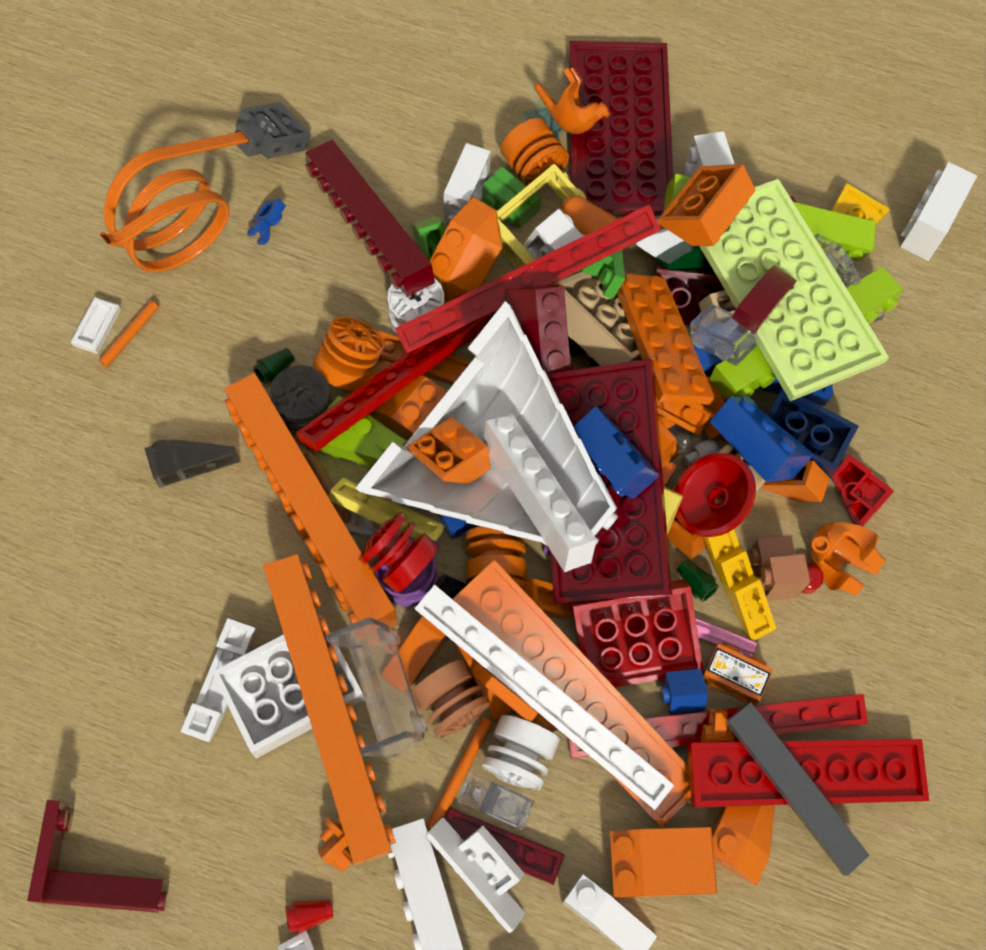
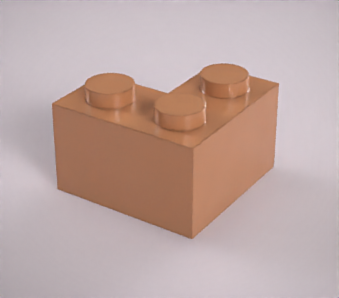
[749,535,810,601]

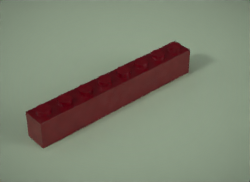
[305,139,435,297]

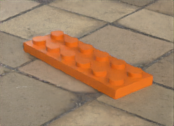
[617,274,714,405]

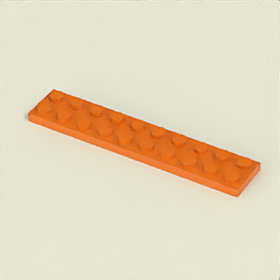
[452,560,691,828]

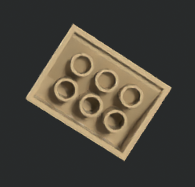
[553,271,642,366]

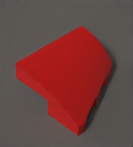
[831,454,894,527]

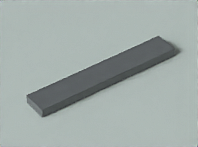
[725,702,870,876]

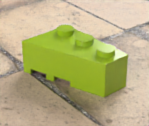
[306,395,406,469]

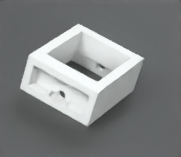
[444,143,491,224]

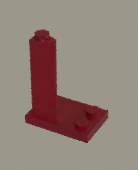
[27,800,168,913]

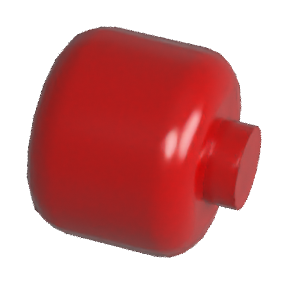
[801,563,824,594]

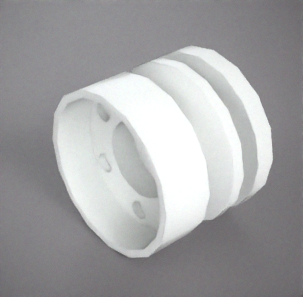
[387,279,445,336]
[482,715,560,790]

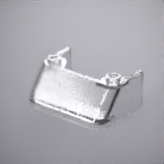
[325,617,428,759]

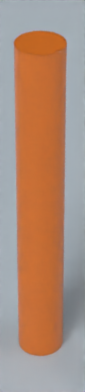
[98,301,159,368]

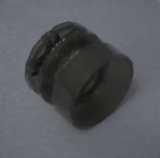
[270,365,332,437]

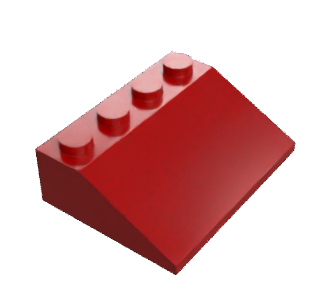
[570,579,704,688]

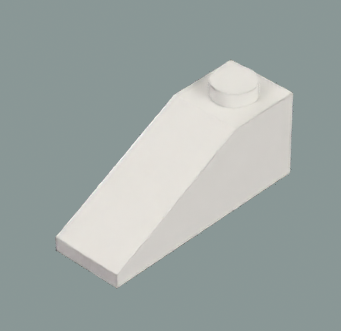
[562,875,657,950]

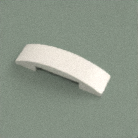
[181,618,256,743]

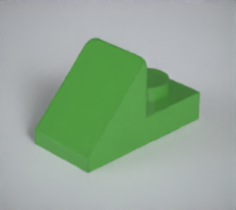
[583,250,625,299]

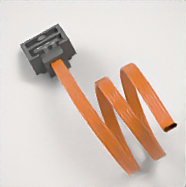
[100,102,312,272]

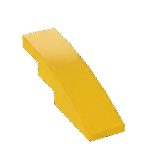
[704,529,776,641]

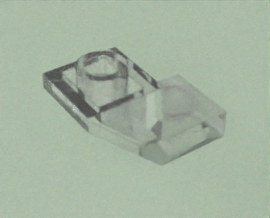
[457,773,535,831]

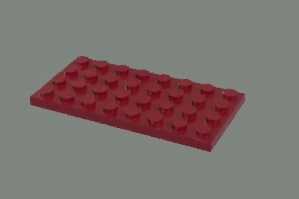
[569,41,673,216]
[546,359,672,604]

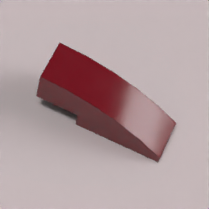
[731,265,797,335]

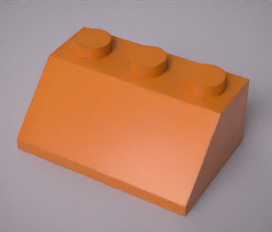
[657,164,756,246]

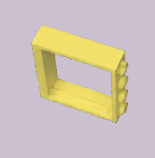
[497,164,586,285]

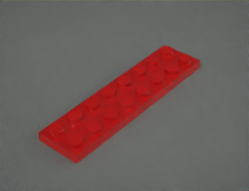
[687,739,929,808]

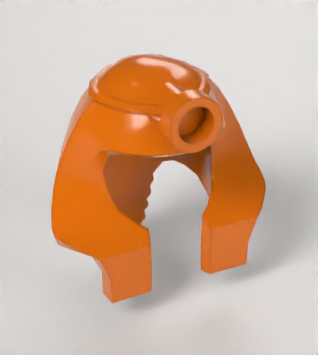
[534,68,611,135]
[810,522,886,596]

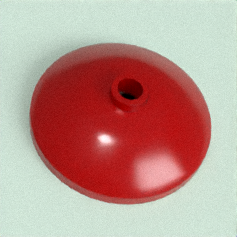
[675,453,756,537]

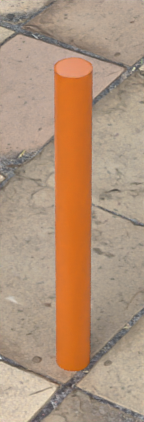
[426,717,493,829]

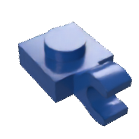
[247,199,286,245]

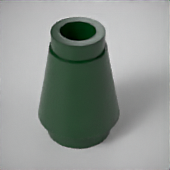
[253,348,295,384]
[677,559,719,602]

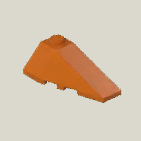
[712,805,775,886]

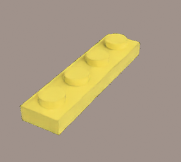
[328,478,444,542]

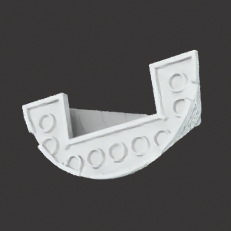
[356,302,619,545]

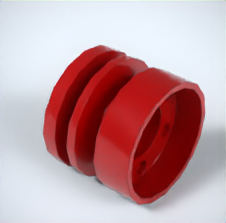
[358,512,439,593]

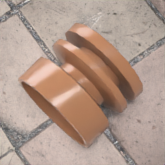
[410,659,491,739]

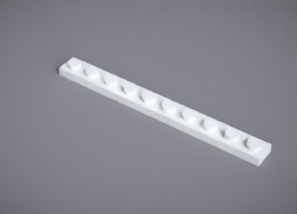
[415,585,674,810]

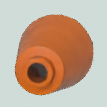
[561,196,623,252]

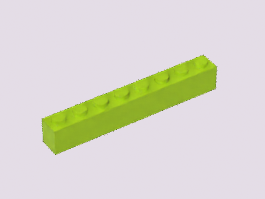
[664,174,876,261]
[709,267,904,401]

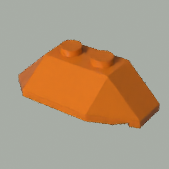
[430,197,503,304]

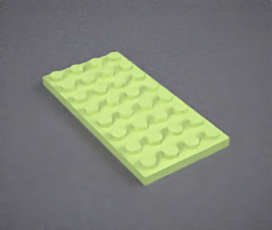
[700,179,889,401]

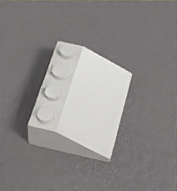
[212,615,365,759]

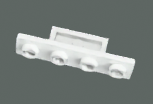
[426,818,525,933]

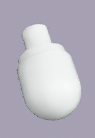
[683,439,720,466]

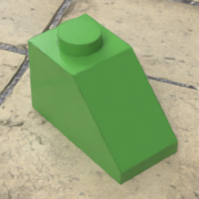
[411,216,445,261]

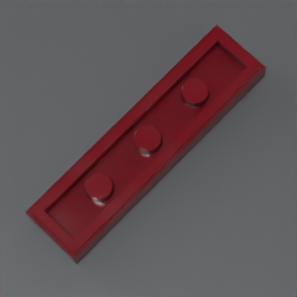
[445,807,565,885]

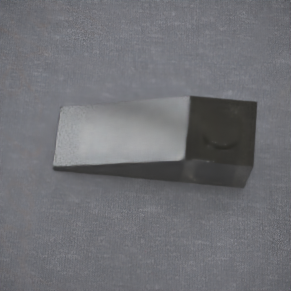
[144,439,241,488]

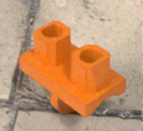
[318,816,353,872]

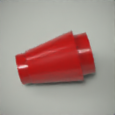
[285,899,334,934]

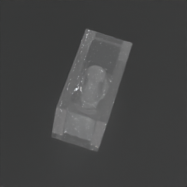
[690,303,757,366]

